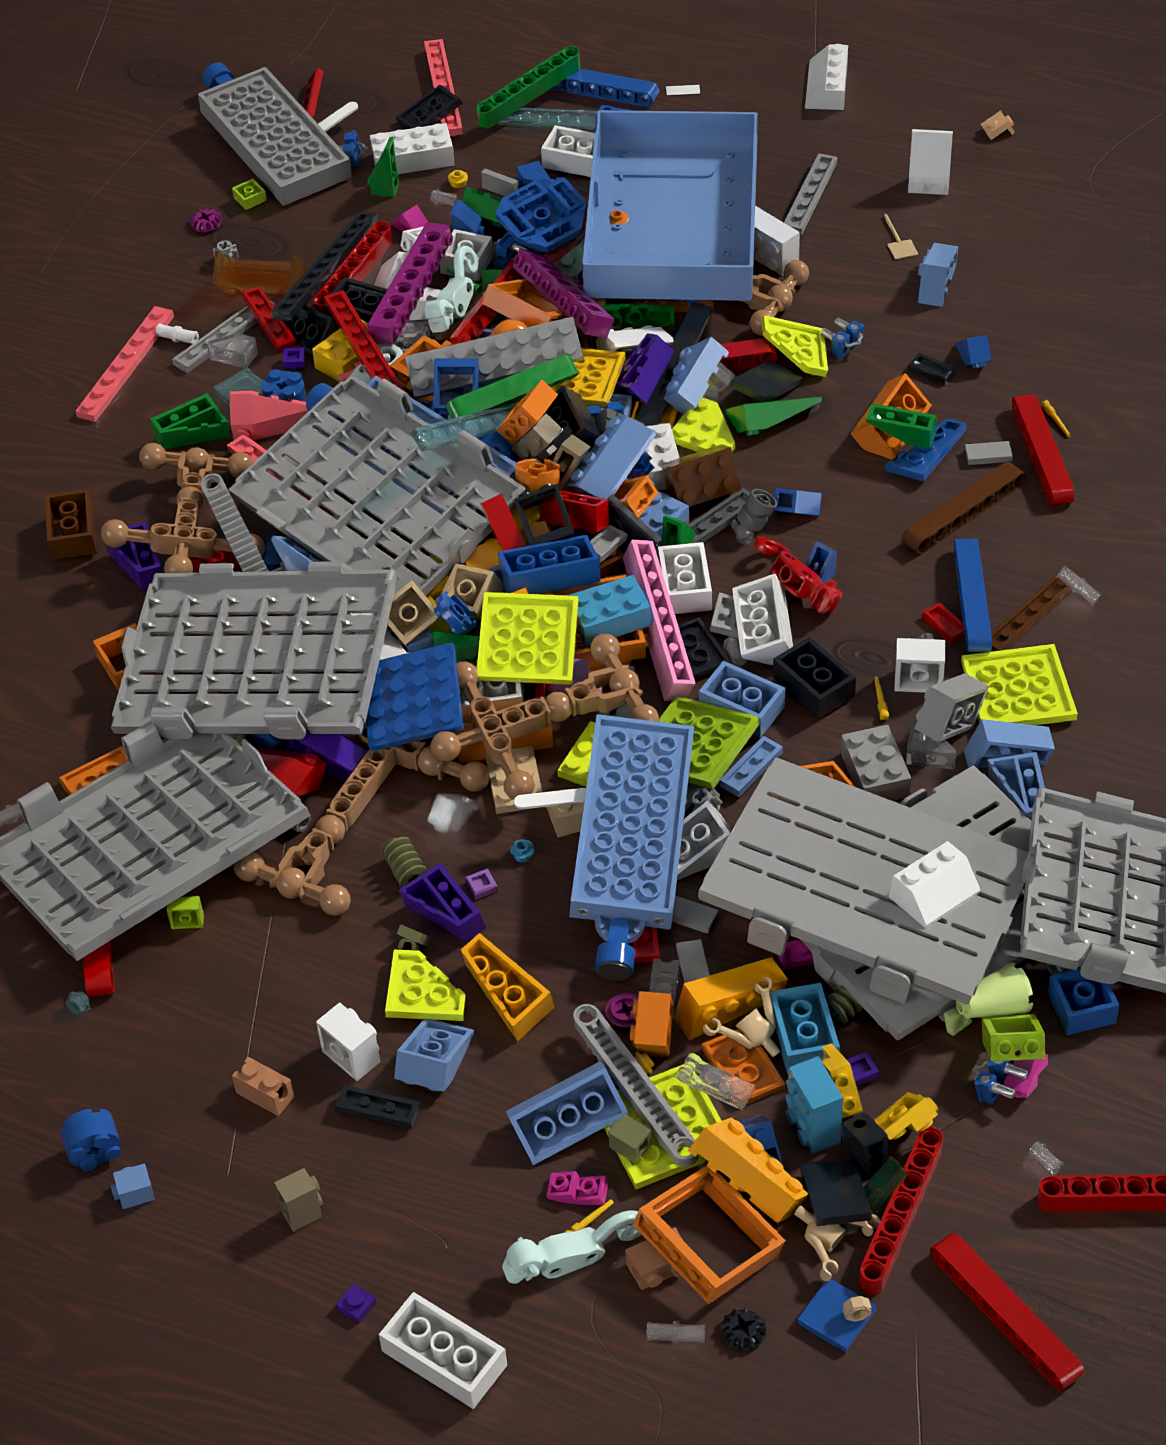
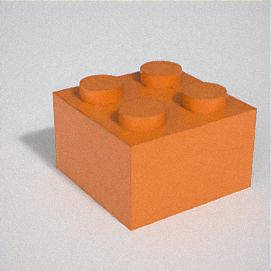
[630,991,674,1057]

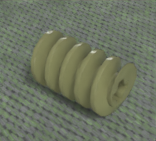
[380,837,427,888]
[826,969,866,1024]

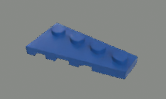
[885,418,967,482]

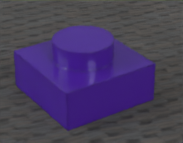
[282,348,306,369]
[846,1051,879,1086]
[336,1284,376,1323]

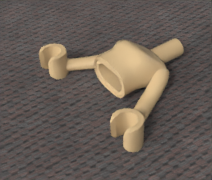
[703,977,781,1057]
[795,1206,880,1282]

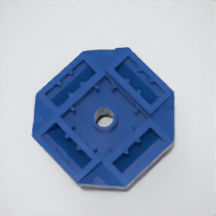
[496,177,587,253]

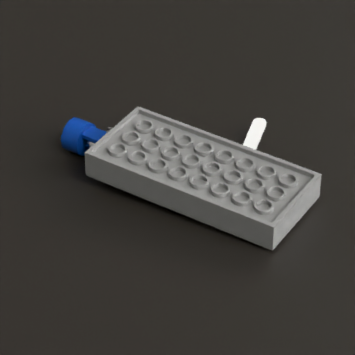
[198,63,358,206]

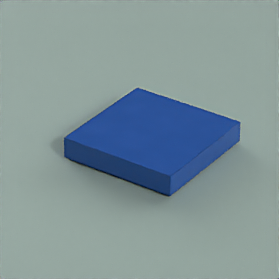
[798,1279,876,1353]

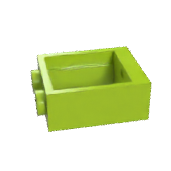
[982,1014,1045,1061]

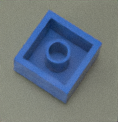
[1048,968,1119,1036]

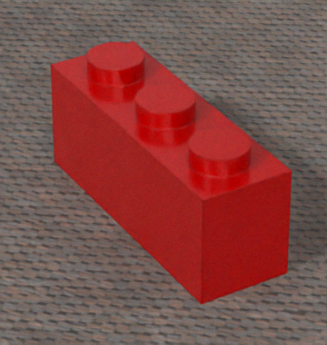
[539,490,609,534]

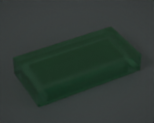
[863,1156,908,1214]

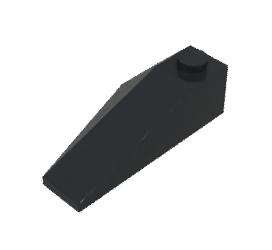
[282,296,340,355]

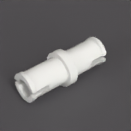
[156,324,199,344]

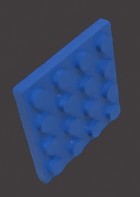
[362,642,464,752]

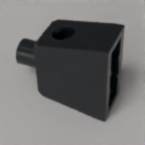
[841,1113,890,1181]

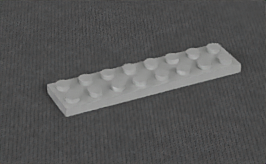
[405,317,583,399]

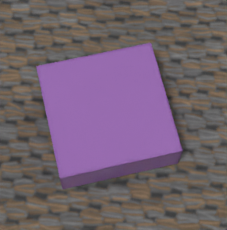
[465,868,498,900]

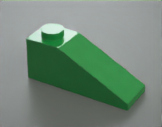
[368,137,399,197]
[866,403,936,449]

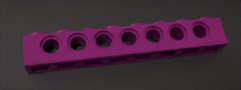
[367,222,453,345]
[513,248,614,338]

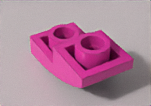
[1003,1052,1048,1098]
[546,1171,609,1205]

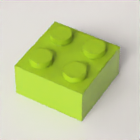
[232,179,267,210]
[167,896,204,929]

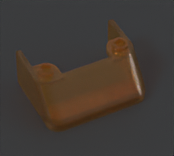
[212,251,307,296]

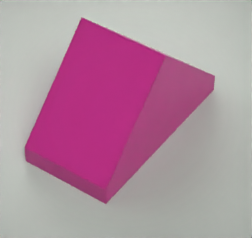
[391,205,428,232]

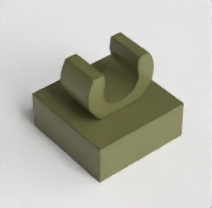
[397,925,431,951]

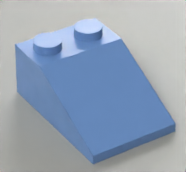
[271,536,324,571]
[394,1019,474,1092]

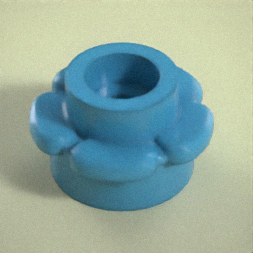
[510,839,535,862]

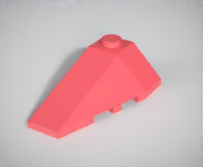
[230,391,308,440]

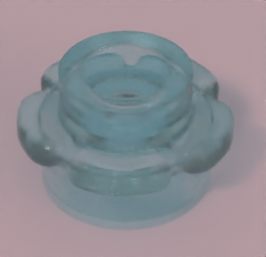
[65,991,90,1015]

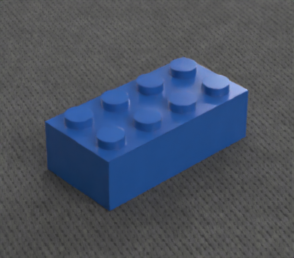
[498,535,601,594]

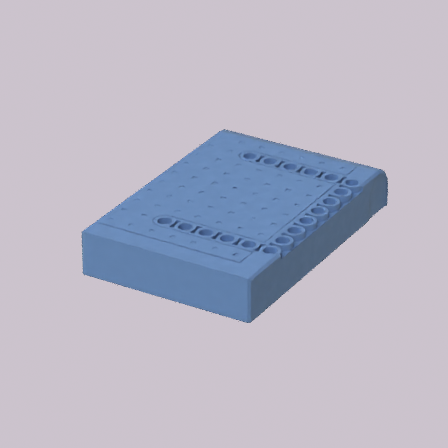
[583,110,758,301]

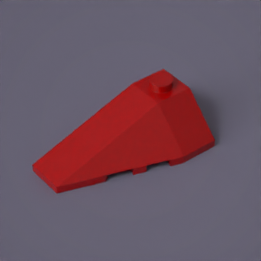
[254,747,327,797]

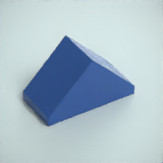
[805,541,837,583]

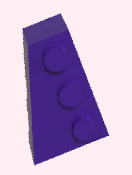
[615,333,674,404]
[105,522,162,591]
[286,730,367,782]
[399,863,486,942]

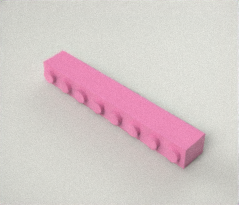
[623,540,696,701]

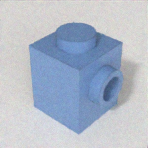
[111,1163,155,1209]

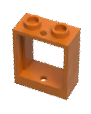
[389,336,441,388]
[496,380,558,445]
[614,475,658,518]
[93,623,161,691]

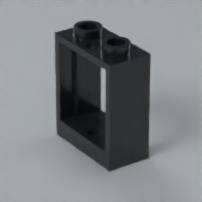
[514,484,576,546]

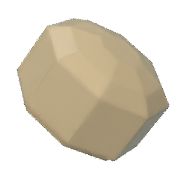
[843,1296,872,1322]

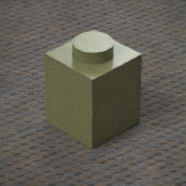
[608,1114,652,1163]

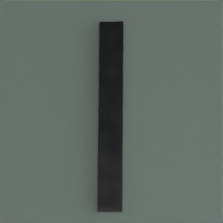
[636,302,712,426]

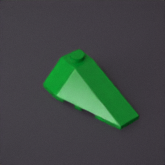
[592,304,674,343]
[726,397,822,436]

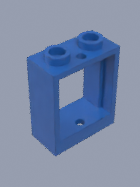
[433,358,479,418]

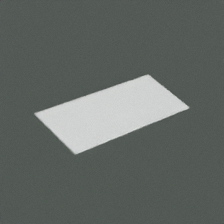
[666,85,700,95]

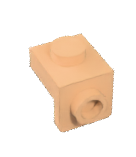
[981,110,1015,140]

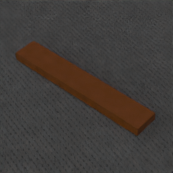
[991,565,1085,652]

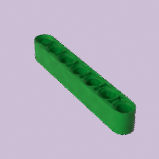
[476,46,581,128]
[445,354,579,426]

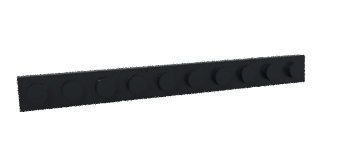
[271,212,378,321]

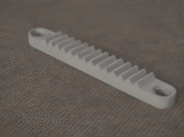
[200,473,269,572]
[573,1004,699,1167]

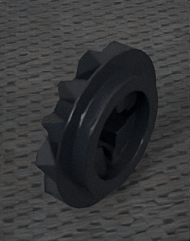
[721,1307,766,1351]

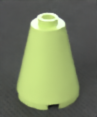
[956,962,1033,1018]

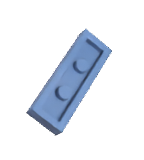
[720,736,783,797]

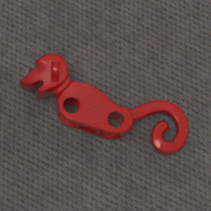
[754,537,842,613]

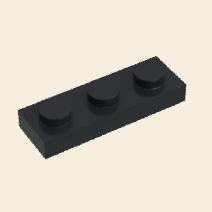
[335,1084,420,1129]

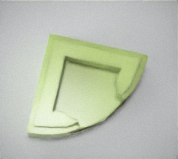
[944,1008,972,1036]

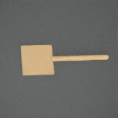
[884,214,919,260]

